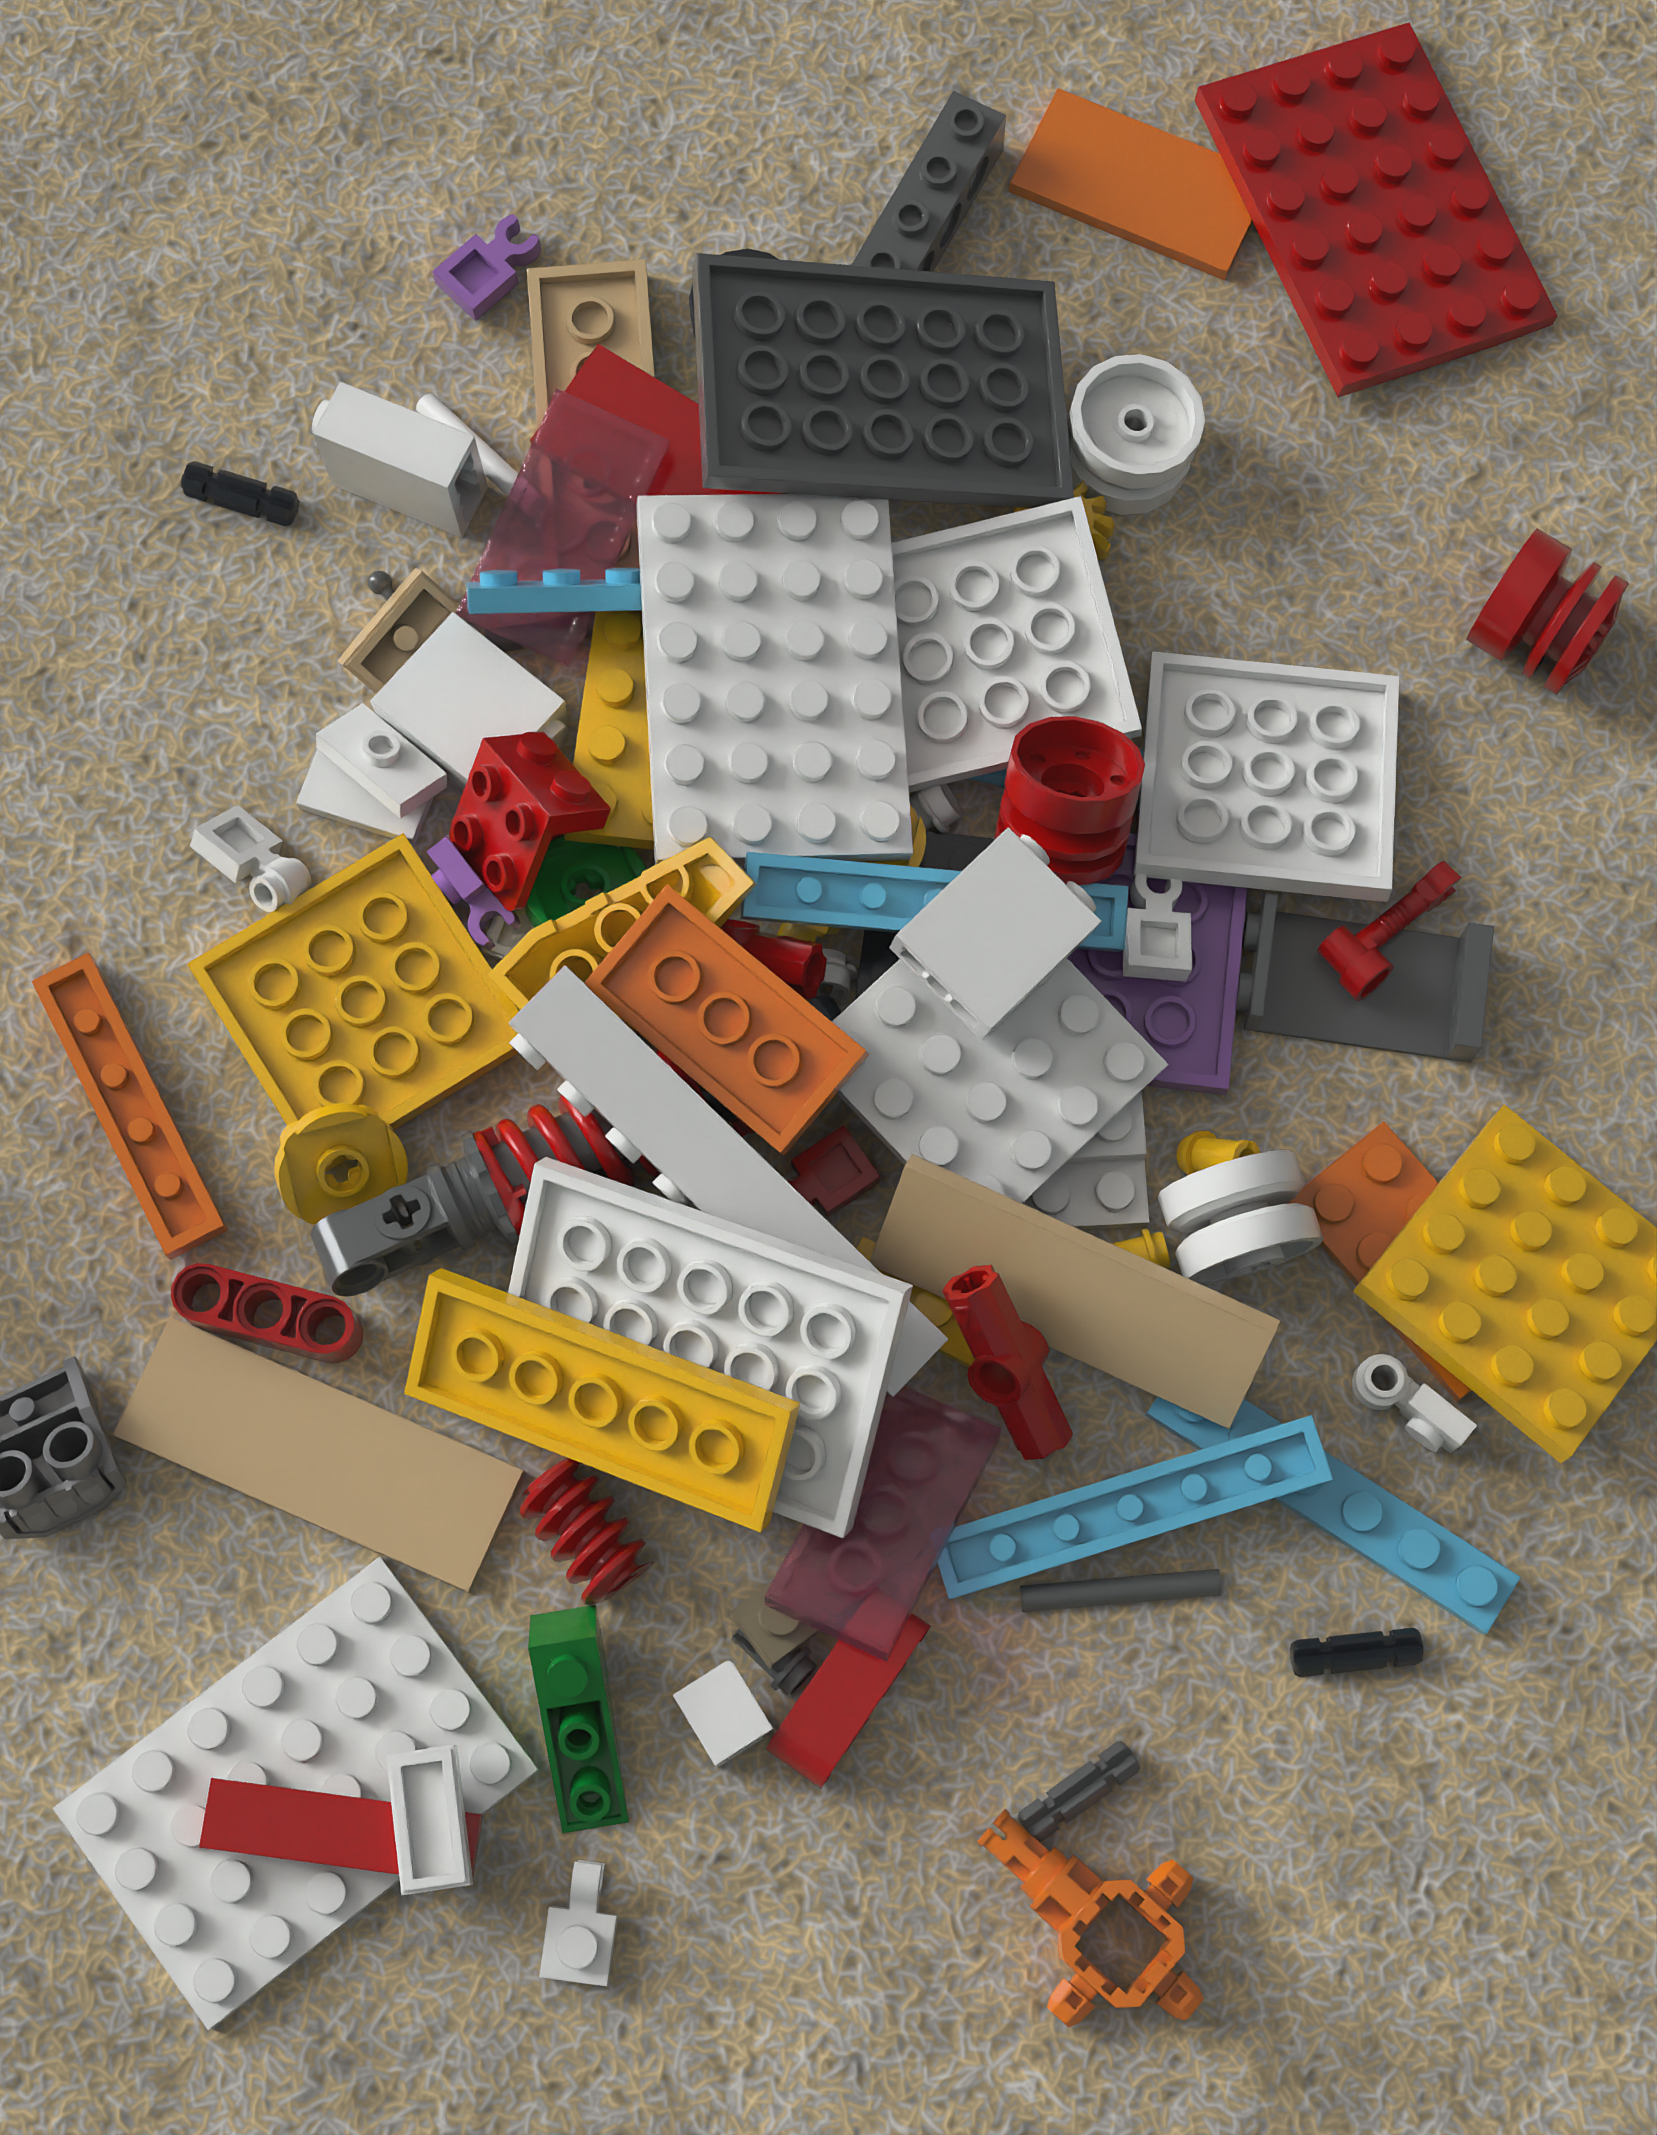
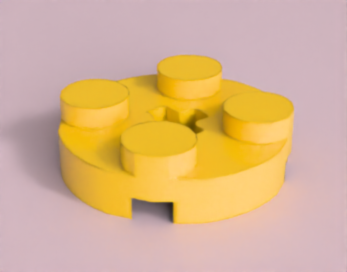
[274,1104,408,1225]

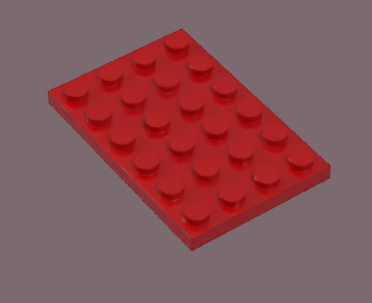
[1194,22,1558,398]

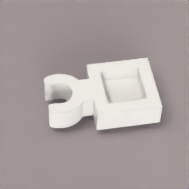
[1123,873,1192,982]

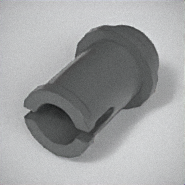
[731,1628,817,1695]

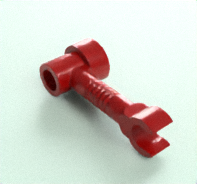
[1317,860,1462,1001]

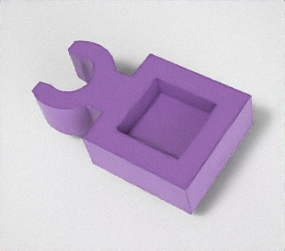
[432,214,542,321]

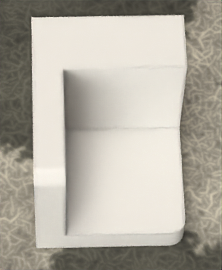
[673,1661,775,1768]

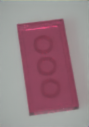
[456,388,670,668]
[764,1386,1001,1662]

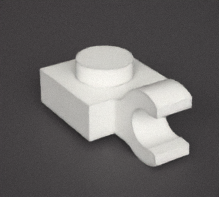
[539,1860,618,1986]

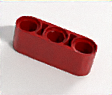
[170,1263,364,1363]
[766,1588,931,1789]

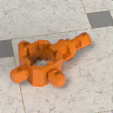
[977,1809,1204,2027]

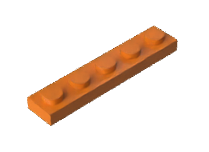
[31,952,229,1260]

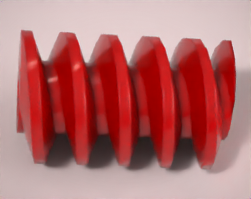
[520,1458,655,1606]

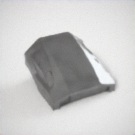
[0,1356,127,1539]

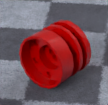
[1466,528,1629,695]
[994,716,1145,885]

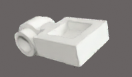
[190,805,312,912]
[1352,1354,1477,1453]

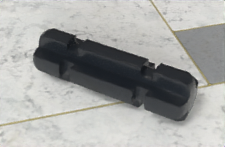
[181,461,300,526]
[1290,1628,1424,1677]

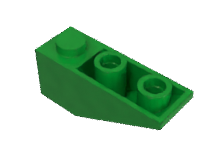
[528,1605,629,1834]

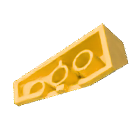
[487,837,757,1031]

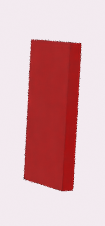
[530,344,788,512]

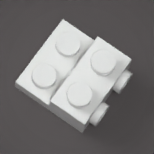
[1022,1091,1149,1230]

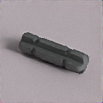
[1017,1741,1140,1842]

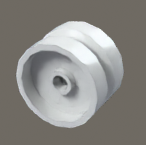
[1067,354,1205,515]
[1158,1150,1324,1284]

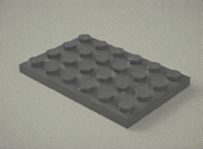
[692,253,1074,508]

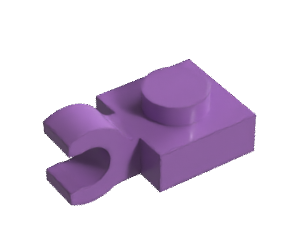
[427,836,521,950]

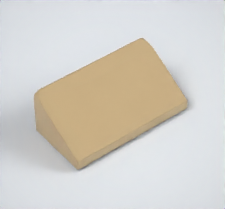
[338,568,468,694]

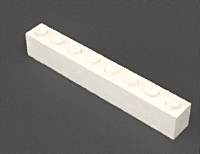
[508,965,948,1397]

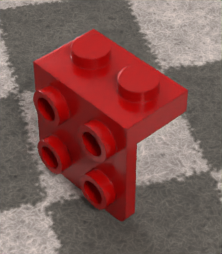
[449,732,611,911]

